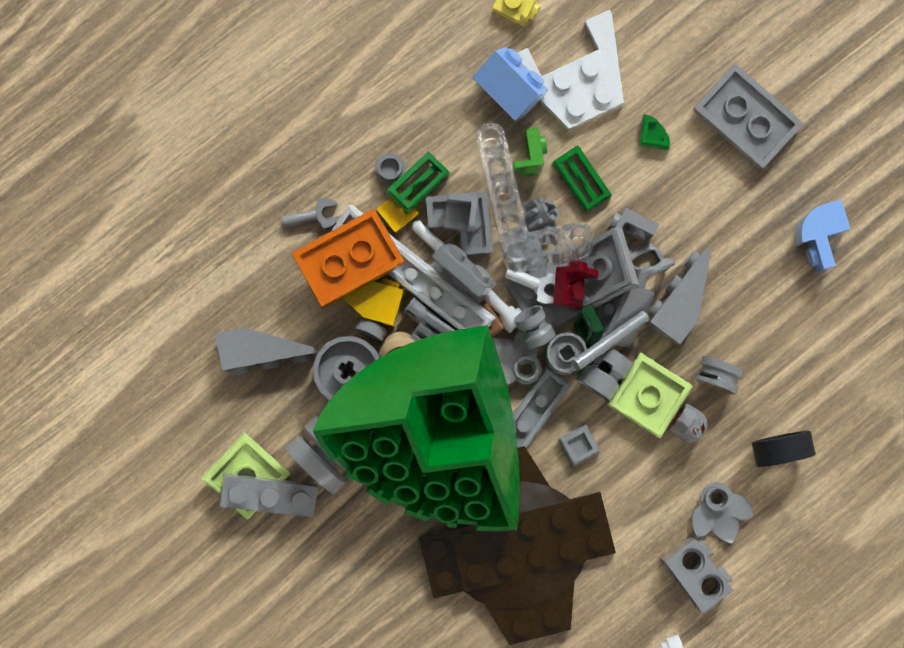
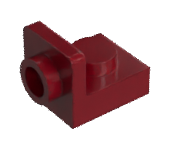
[553,261,599,310]

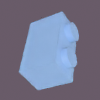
[472,47,548,121]

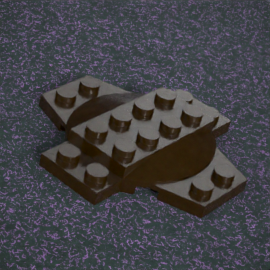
[419,446,616,645]

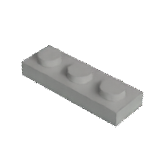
[219,473,318,517]

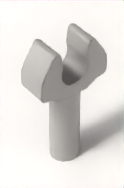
[282,198,340,230]

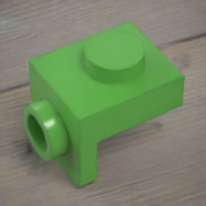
[511,127,547,177]

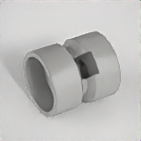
[544,333,587,375]
[576,348,633,401]

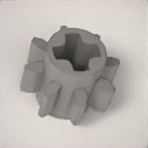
[521,196,559,237]

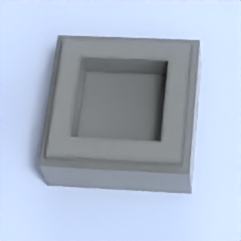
[559,424,601,466]

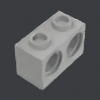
[661,537,733,613]

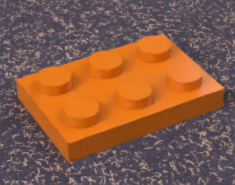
[291,209,405,309]

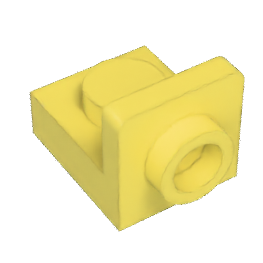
[492,0,542,27]

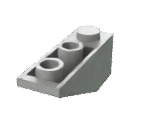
[646,248,711,346]
[215,328,317,376]

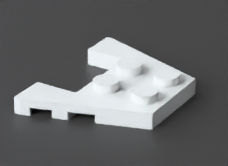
[518,9,624,131]

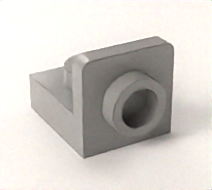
[608,208,659,240]

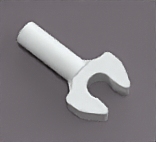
[505,266,555,305]

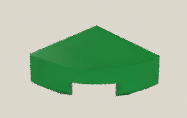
[638,114,670,150]

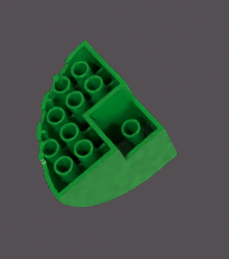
[313,325,520,531]

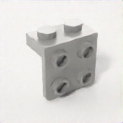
[431,243,497,328]

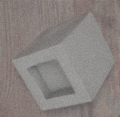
[443,193,479,233]

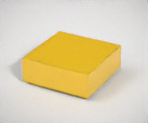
[376,190,419,234]

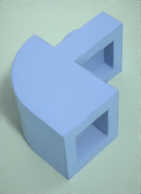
[795,199,851,272]

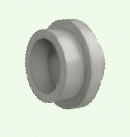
[375,153,406,185]

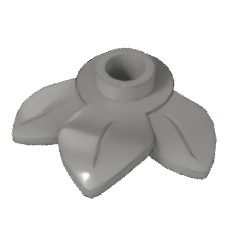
[492,330,542,385]
[692,482,753,543]

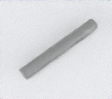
[571,311,649,371]

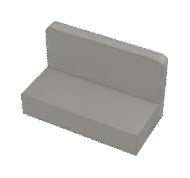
[595,287,655,347]

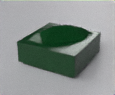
[574,305,605,349]

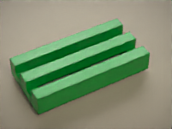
[552,145,612,213]
[385,151,450,215]

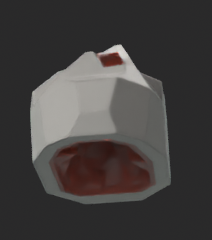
[668,403,707,444]

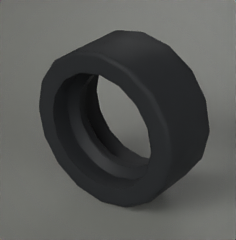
[752,430,816,467]

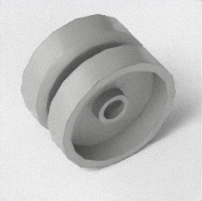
[313,336,380,400]
[284,415,346,495]

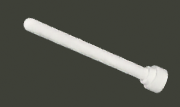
[412,221,522,334]

